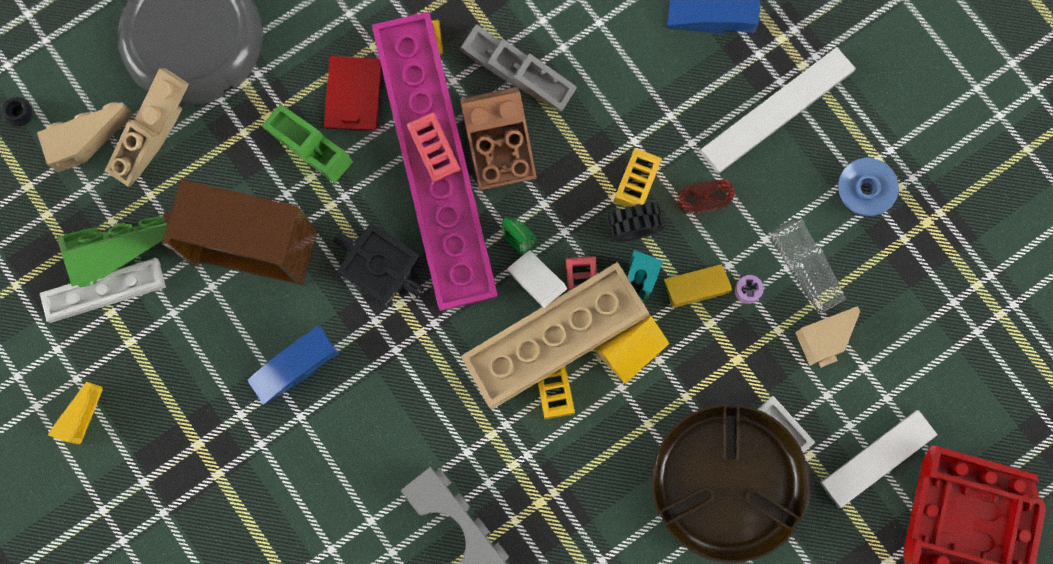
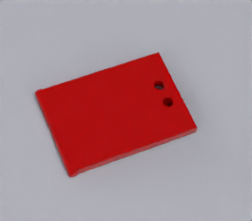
[324,56,382,131]

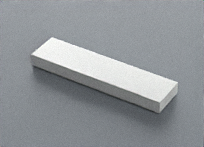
[40,258,166,323]
[819,410,938,508]

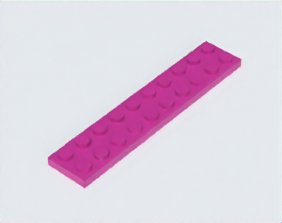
[372,11,498,311]

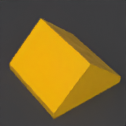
[593,316,670,384]

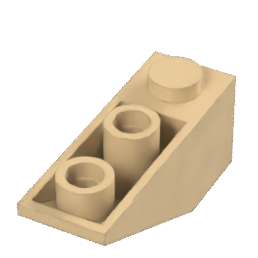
[37,102,133,172]

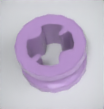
[734,275,764,304]

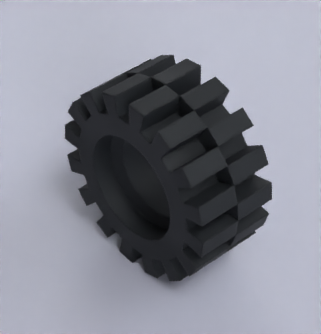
[607,202,665,242]

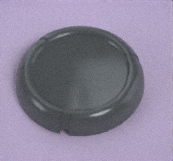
[118,0,263,105]

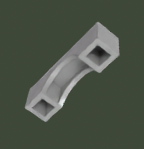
[401,467,509,564]

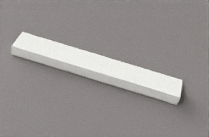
[700,47,856,174]

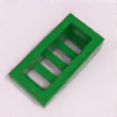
[502,217,538,256]

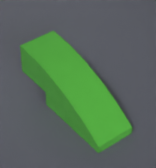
[262,104,353,184]

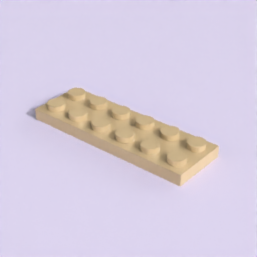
[461,262,650,410]

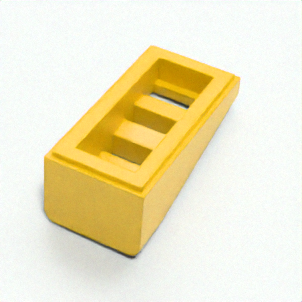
[613,148,662,207]
[538,366,575,420]
[48,382,103,444]

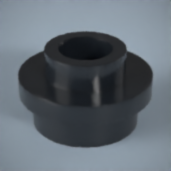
[3,97,34,126]

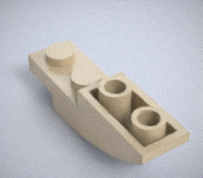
[105,68,189,187]

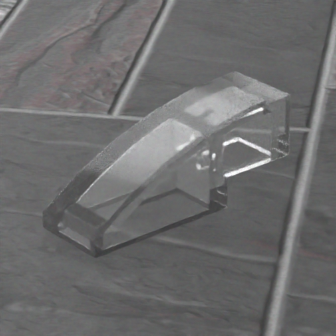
[769,218,846,314]

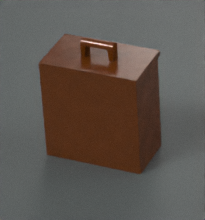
[162,179,318,286]

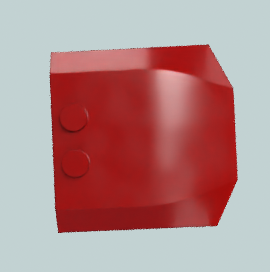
[903,446,1046,564]

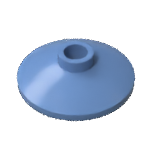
[838,158,899,216]

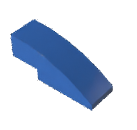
[667,0,761,34]
[248,326,339,406]

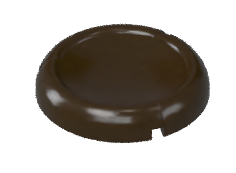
[651,404,810,563]

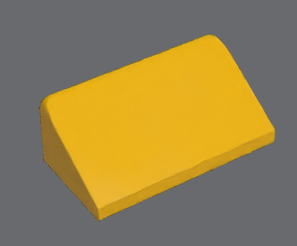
[664,264,732,308]

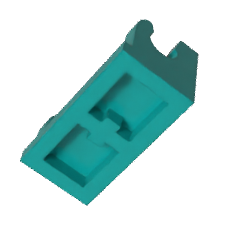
[627,250,663,303]

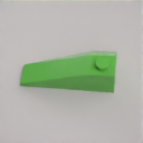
[57,216,168,287]

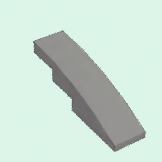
[459,24,577,112]

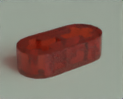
[677,179,735,215]

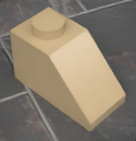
[795,306,860,368]

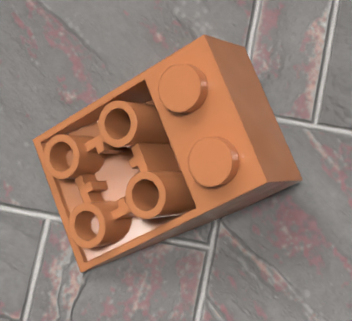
[460,87,537,190]

